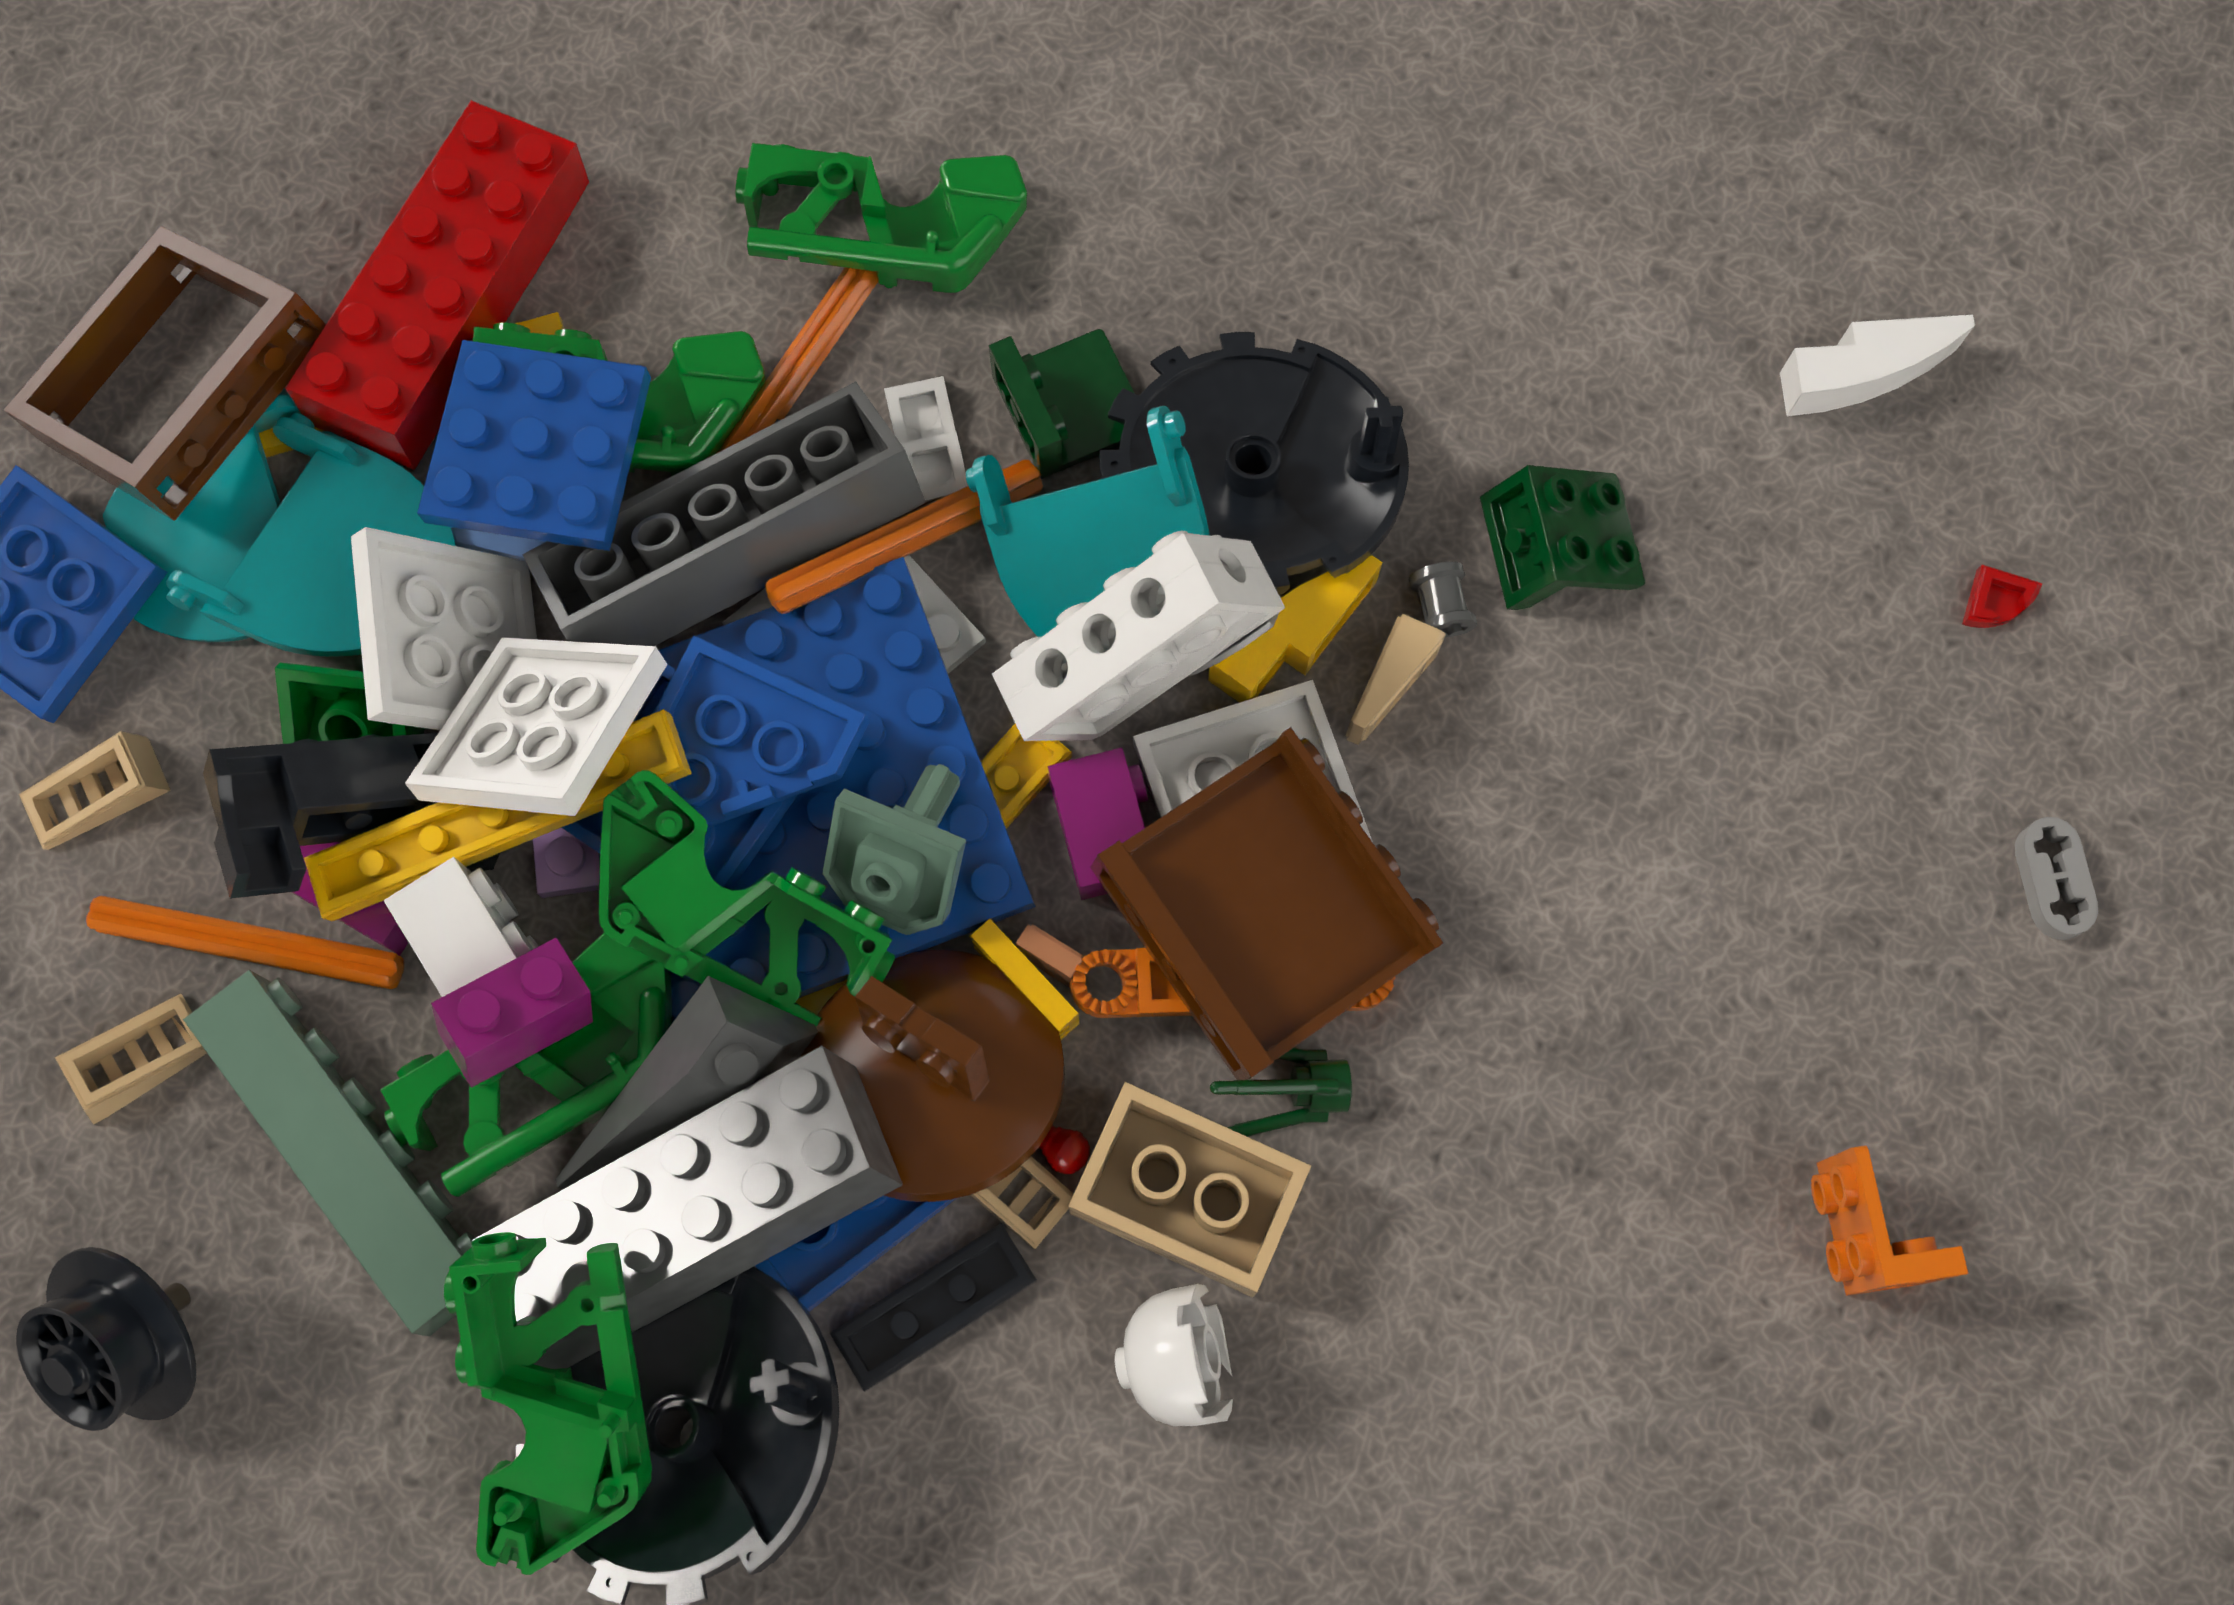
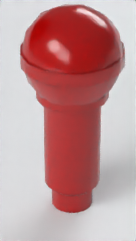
[1038,1125,1090,1174]

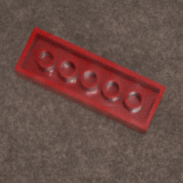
[285,100,589,470]

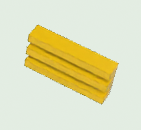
[971,919,1080,1040]

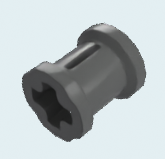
[1409,562,1478,638]

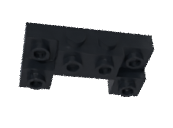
[203,732,500,899]

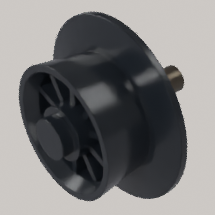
[16,1247,196,1431]

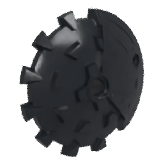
[1100,332,1409,594]
[516,1267,840,1605]

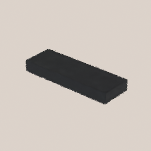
[830,1223,1037,1392]

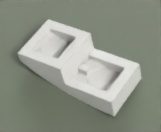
[884,376,968,502]

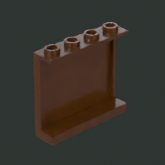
[1090,727,1443,1080]

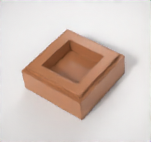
[1015,924,1082,988]

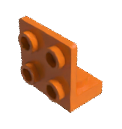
[1811,1145,1968,1296]

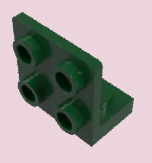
[989,329,1134,479]
[1480,465,1645,610]

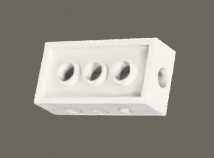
[992,531,1285,741]

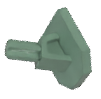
[823,764,966,935]

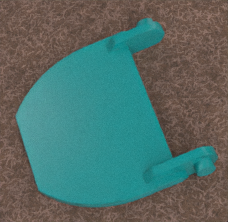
[103,388,301,642]
[966,406,1210,637]
[166,412,456,657]

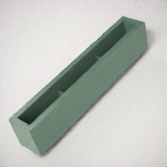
[183,970,475,1336]

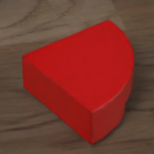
[1962,565,2043,628]

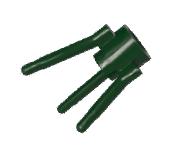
[1210,1047,1352,1137]

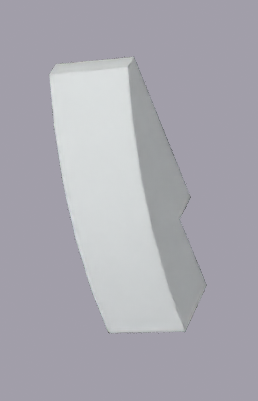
[1780,315,1975,416]

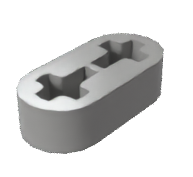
[2015,817,2098,940]

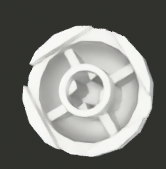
[1115,1284,1233,1426]

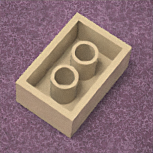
[1068,1082,1311,1298]

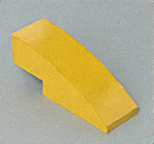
[1208,555,1383,703]

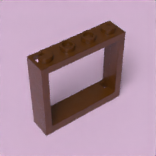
[3,226,326,521]

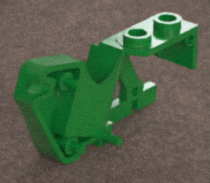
[735,143,1027,293]
[473,323,765,476]
[599,770,895,1027]
[380,933,672,1197]
[444,1232,652,1575]

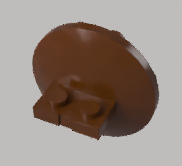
[800,950,1065,1202]

